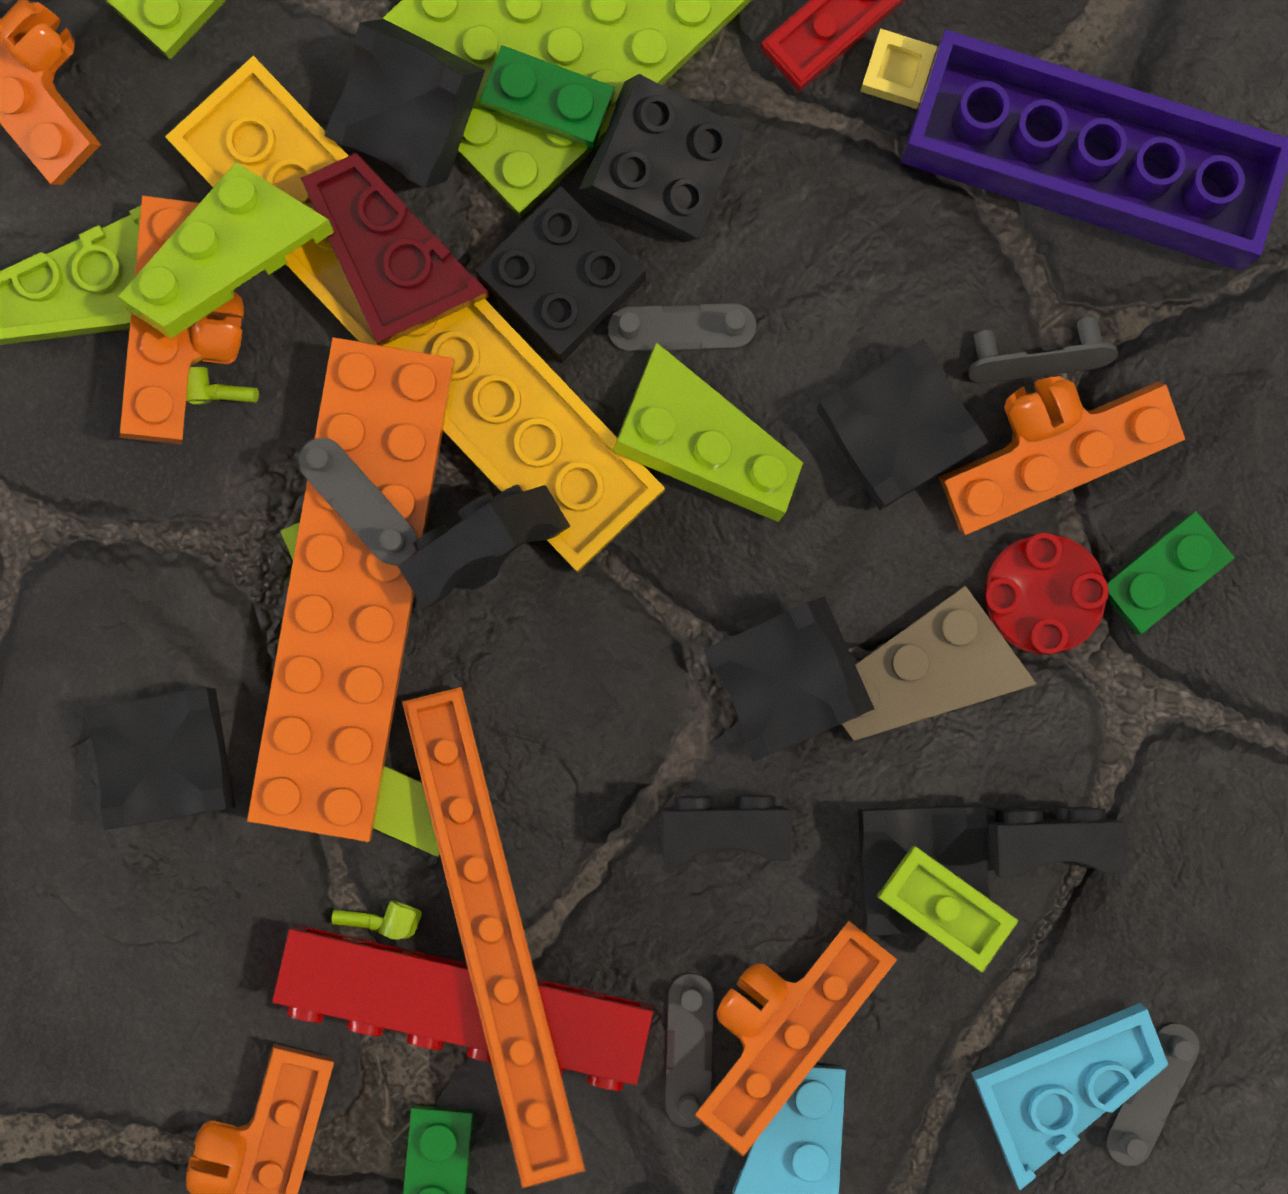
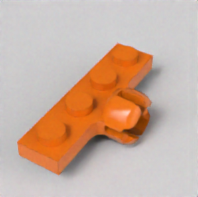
[0,0,101,185]
[119,196,244,444]
[939,376,1185,535]
[694,921,897,1157]
[186,1044,334,1194]

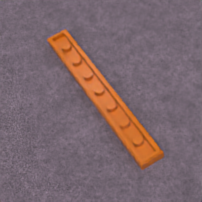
[402,687,585,1188]

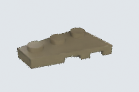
[840,586,1037,741]

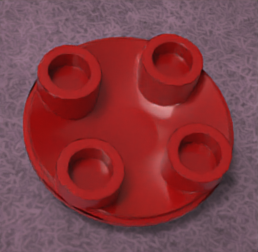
[985,533,1109,655]

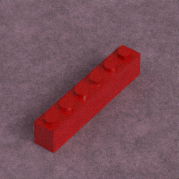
[272,924,653,1091]

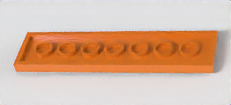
[247,337,455,842]

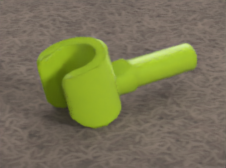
[186,367,259,405]
[332,900,422,940]

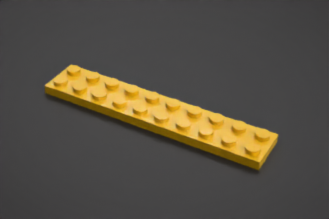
[165,56,665,573]

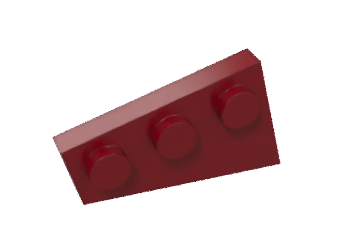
[301,153,490,346]

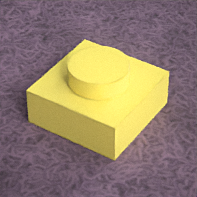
[860,29,938,109]

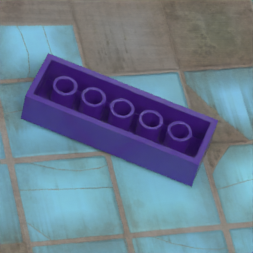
[900,29,1288,271]

